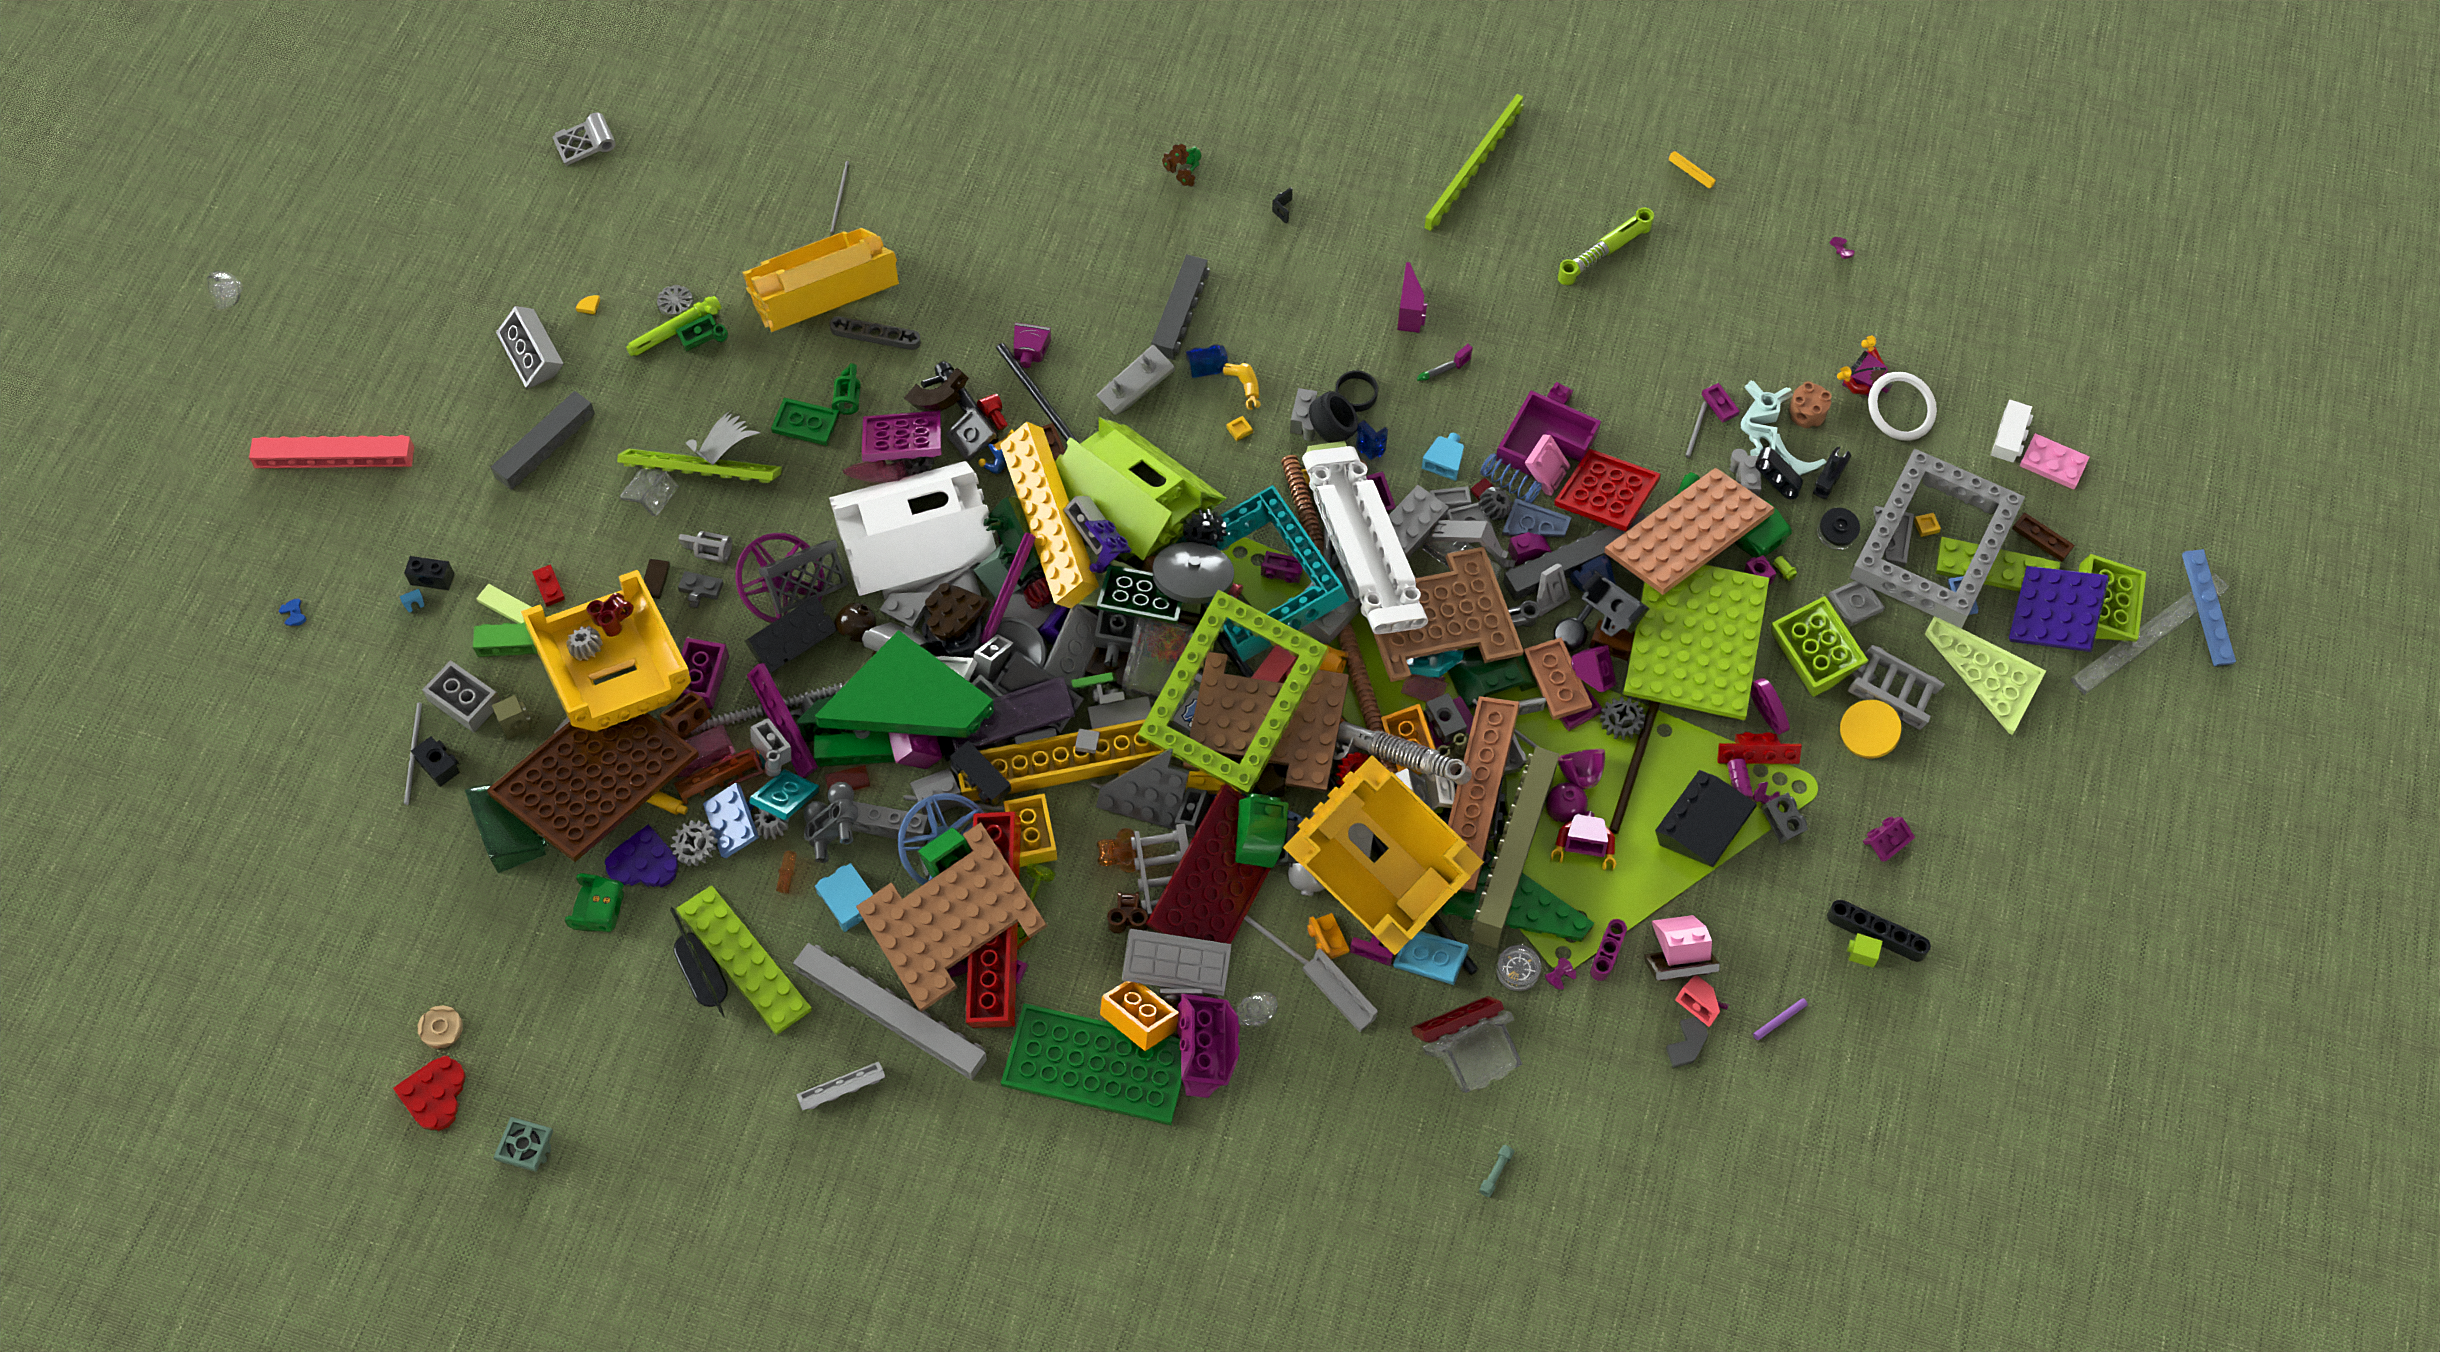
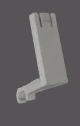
[1432,520,1515,569]

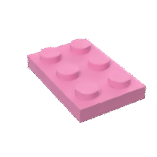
[2019,433,2089,490]

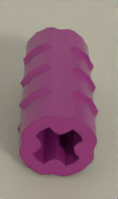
[1727,759,1754,800]

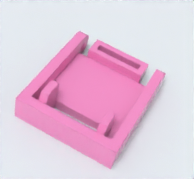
[1525,435,1571,496]

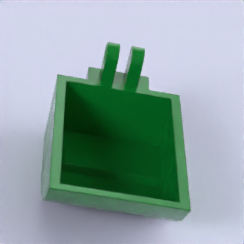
[1235,793,1288,868]

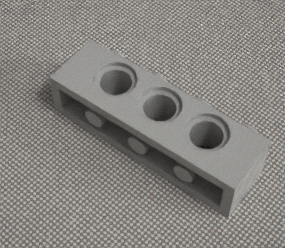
[852,801,930,844]

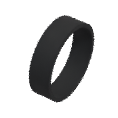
[1335,370,1378,412]

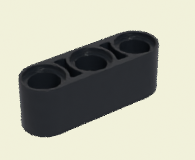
[1755,447,1803,500]

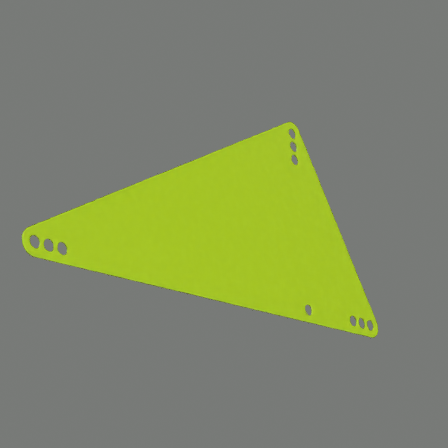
[1221,537,1818,969]

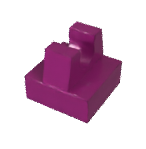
[1547,382,1573,405]

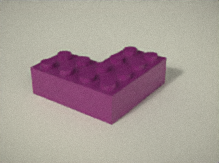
[1496,390,1601,476]

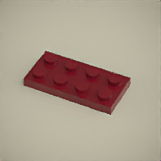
[1410,996,1504,1043]

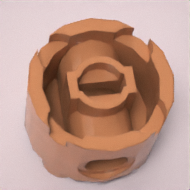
[1788,381,1832,428]

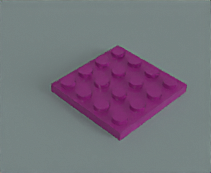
[862,410,942,462]

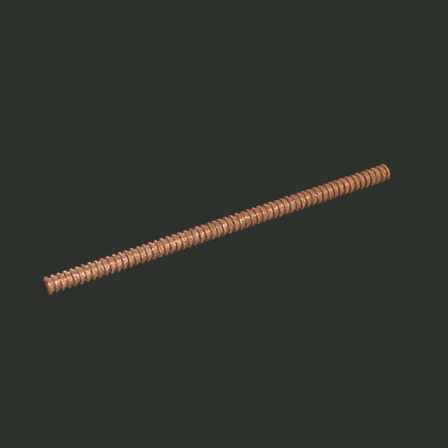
[1281,455,1398,773]

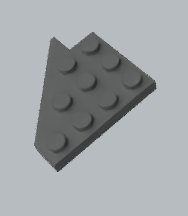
[1096,748,1190,830]

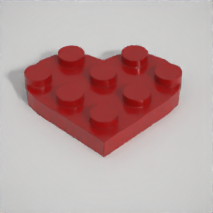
[393,1056,466,1131]

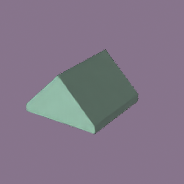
[974,544,1023,600]

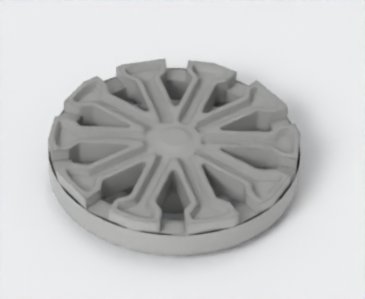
[657,285,693,317]

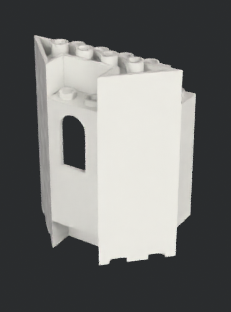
[829,461,996,599]

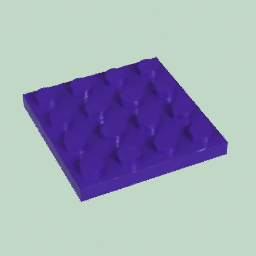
[2009,566,2109,652]

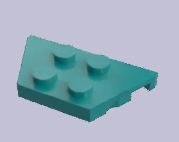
[1406,650,1464,678]

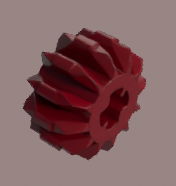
[1023,577,1054,609]

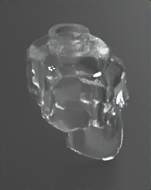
[1236,991,1278,1027]

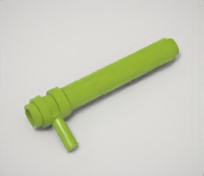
[626,296,722,357]

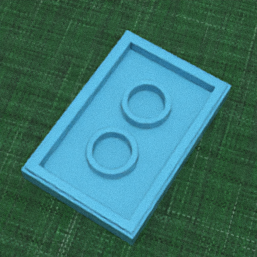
[1393,931,1469,985]

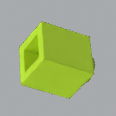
[1847,933,1882,968]

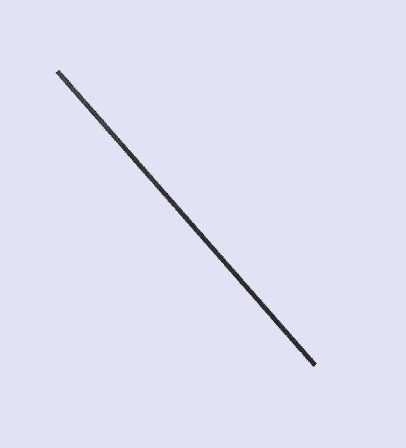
[996,343,1479,975]

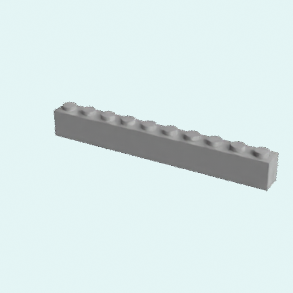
[793,943,987,1080]

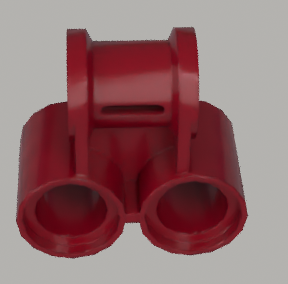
[586,593,634,637]

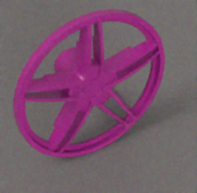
[735,533,825,623]

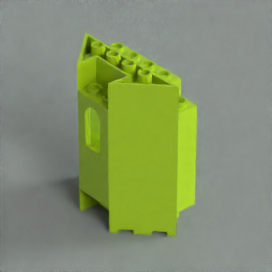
[1055,417,1227,561]

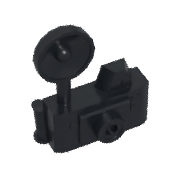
[1553,570,1650,651]

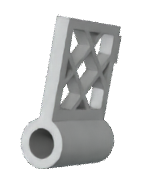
[553,113,616,166]

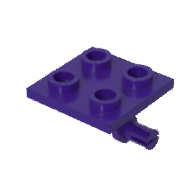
[1085,520,1131,573]

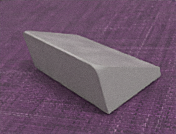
[1517,697,1546,715]

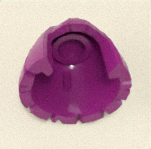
[1558,749,1605,789]

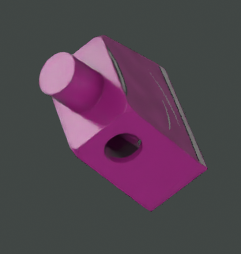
[1014,323,1052,368]

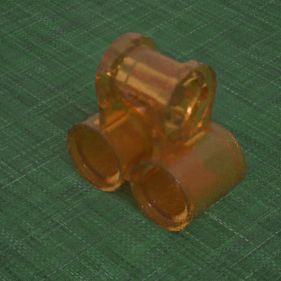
[1097,828,1137,873]

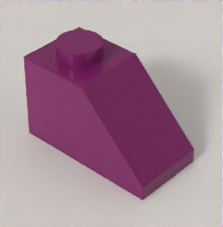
[1508,532,1552,566]

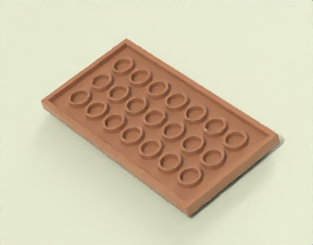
[1605,468,1774,595]

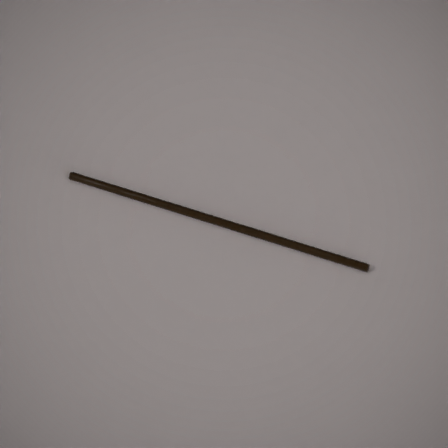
[1609,700,1660,834]

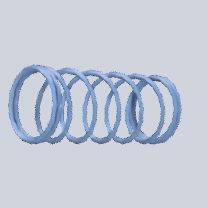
[1480,453,1542,503]

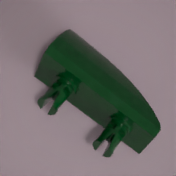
[983,497,1040,582]

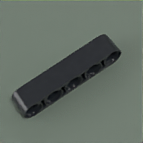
[1827,899,1931,962]

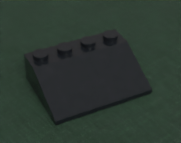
[1655,770,1757,867]

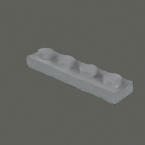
[796,1062,885,1111]

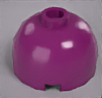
[1546,782,1588,824]

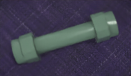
[1479,1145,1515,1197]

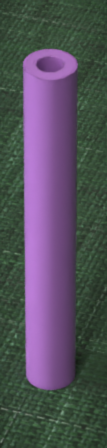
[1753,998,1808,1041]

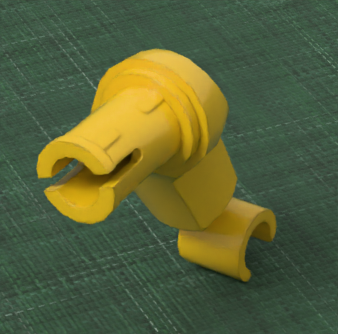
[1223,363,1261,410]

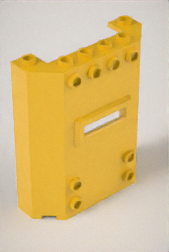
[521,570,691,732]

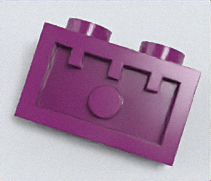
[1863,816,1916,862]

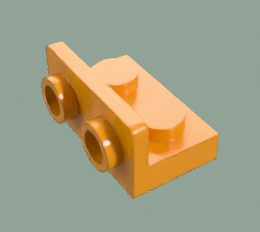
[1307,913,1350,959]

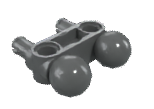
[804,782,858,863]

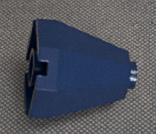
[1569,555,1616,593]

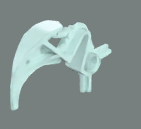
[1741,380,1826,476]

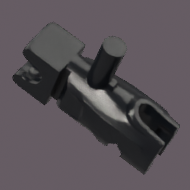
[1813,447,1851,499]

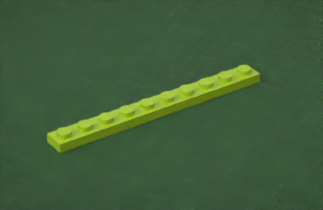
[1424,94,1524,231]

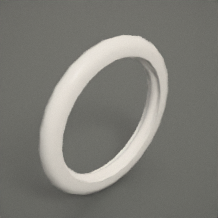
[1868,372,1937,441]

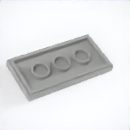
[1043,604,1098,691]

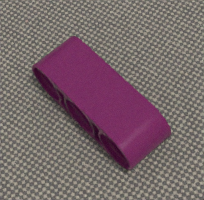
[1590,919,1627,981]

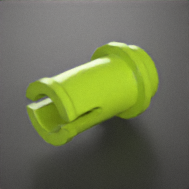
[1773,556,1798,581]

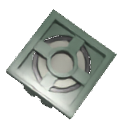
[493,1117,553,1172]

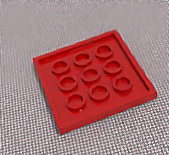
[1555,449,1661,532]

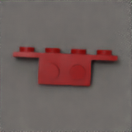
[1717,732,1802,764]

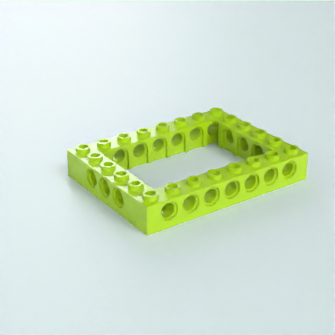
[1138,590,1329,796]

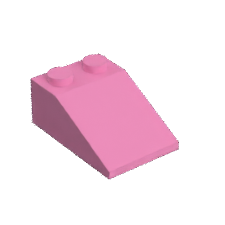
[1652,915,1712,966]

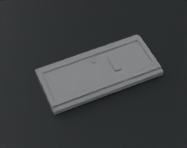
[1122,929,1231,996]

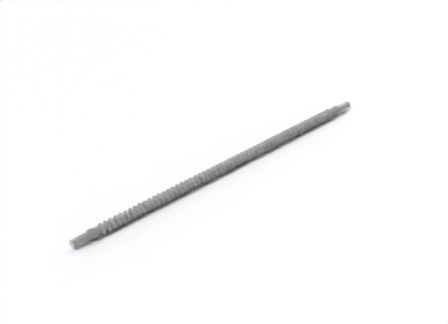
[687,681,848,736]

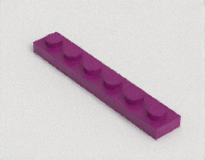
[747,663,818,778]

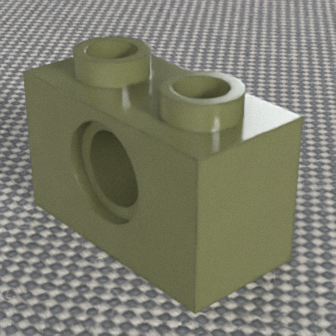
[492,695,532,740]

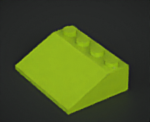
[2079,554,2146,642]
[1771,596,1868,697]

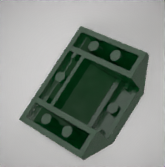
[1447,642,1538,709]

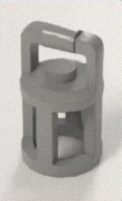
[678,531,732,564]

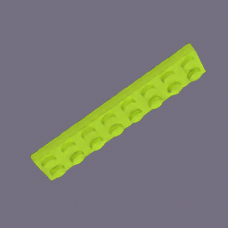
[617,449,782,483]
[676,885,812,1036]

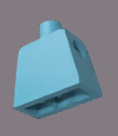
[1422,433,1464,481]

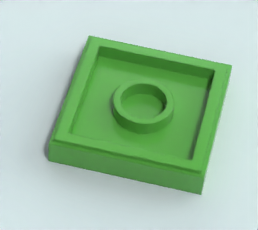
[1071,672,1117,689]

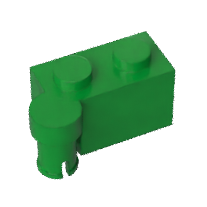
[676,313,728,352]

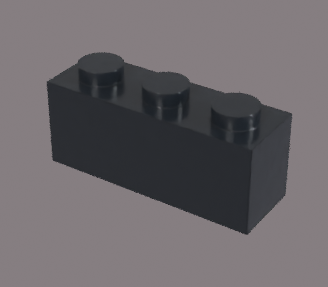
[950,740,1012,807]

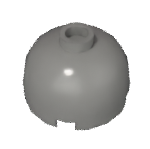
[1288,863,1325,896]

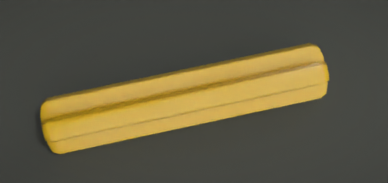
[1669,151,1716,188]

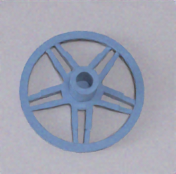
[898,793,984,885]

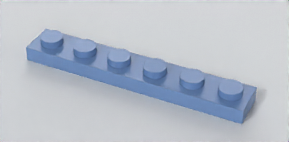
[2182,549,2236,666]

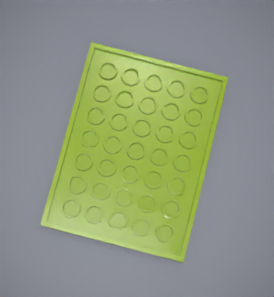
[1623,564,1769,720]

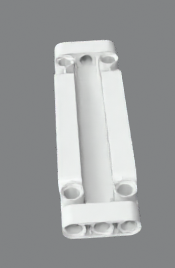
[1302,446,1428,634]

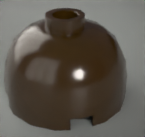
[834,603,876,642]

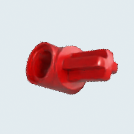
[977,393,1007,430]

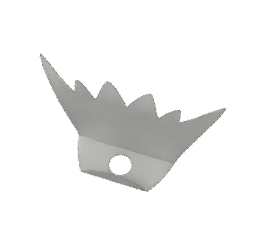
[686,409,760,465]

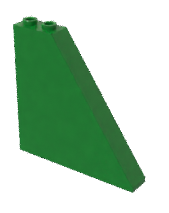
[815,630,994,738]

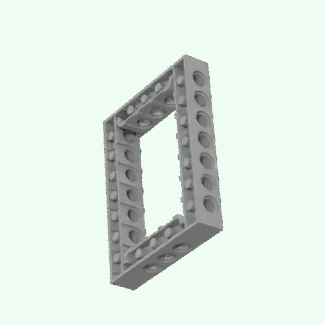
[1850,448,2025,628]

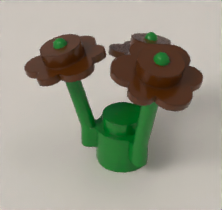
[1162,144,1202,187]

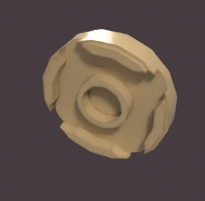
[418,1005,463,1049]

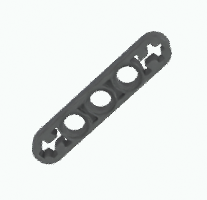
[830,317,921,350]

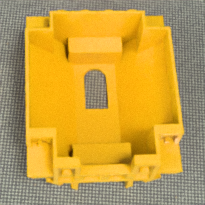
[742,228,899,332]
[1283,755,1484,955]

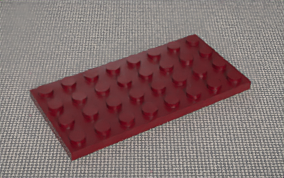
[1146,783,1271,944]

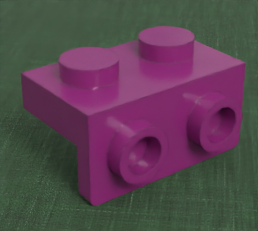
[1261,551,1303,583]

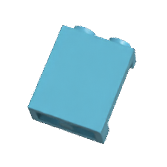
[815,863,873,932]

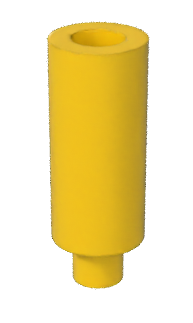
[647,791,688,815]

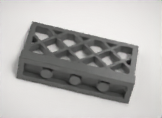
[758,540,848,614]

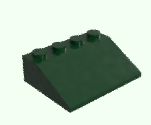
[1096,565,1185,624]

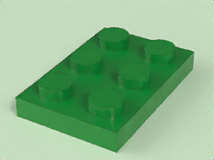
[771,397,840,446]

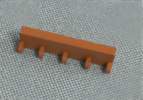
[674,748,760,805]

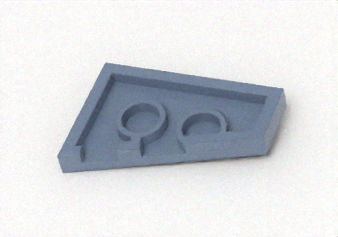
[1502,498,1572,537]

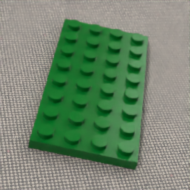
[1001,1003,1183,1125]

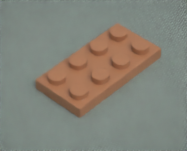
[1523,637,1592,720]

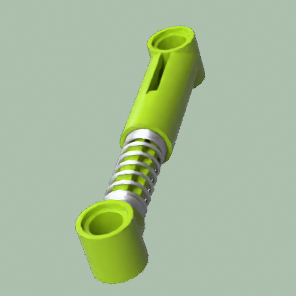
[1558,207,1654,285]

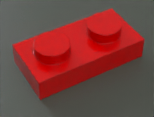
[532,564,566,607]

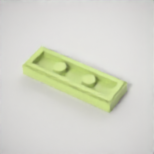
[476,584,532,624]

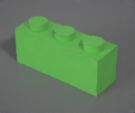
[473,622,538,657]

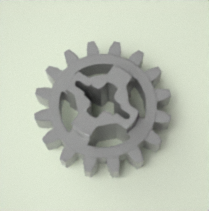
[671,820,718,866]

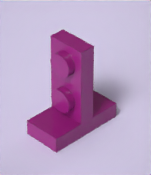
[1350,935,1394,966]

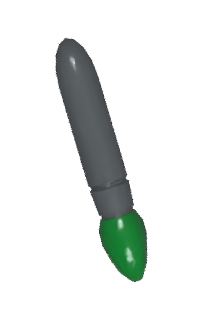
[1417,361,1457,381]

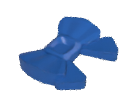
[279,599,306,626]

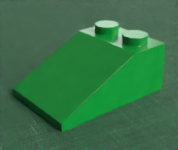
[918,827,971,878]

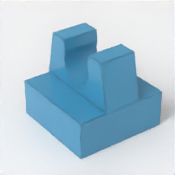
[399,589,424,612]

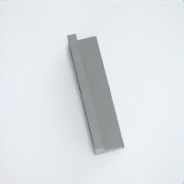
[1302,949,1378,1033]

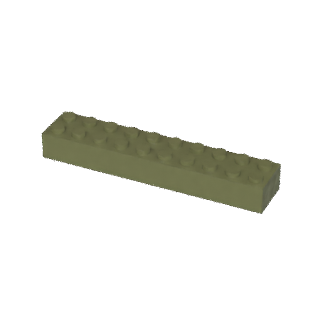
[1471,747,1560,948]

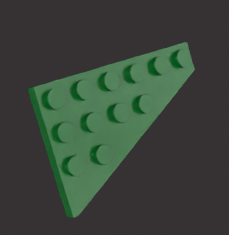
[1442,851,1594,942]

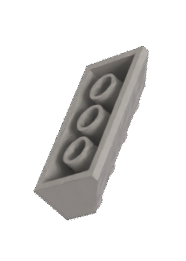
[496,306,564,388]

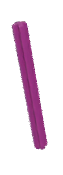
[982,533,1036,644]

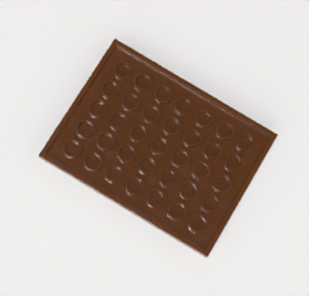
[487,713,699,862]

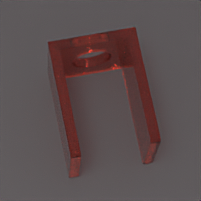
[719,748,765,786]

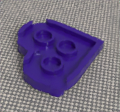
[605,824,678,888]

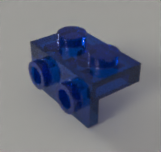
[1186,345,1228,378]
[1356,420,1388,460]

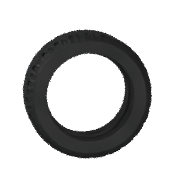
[1309,391,1358,443]

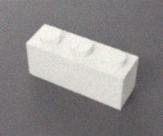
[1991,400,2033,462]

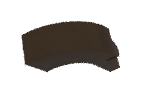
[904,368,969,411]

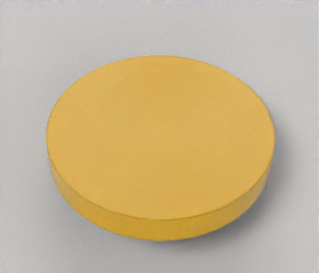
[1840,700,1902,759]

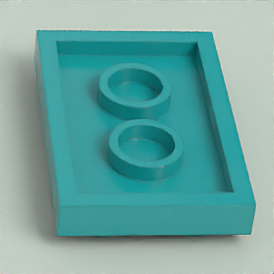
[750,769,820,821]

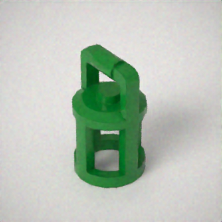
[832,363,861,415]

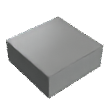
[1075,729,1100,754]

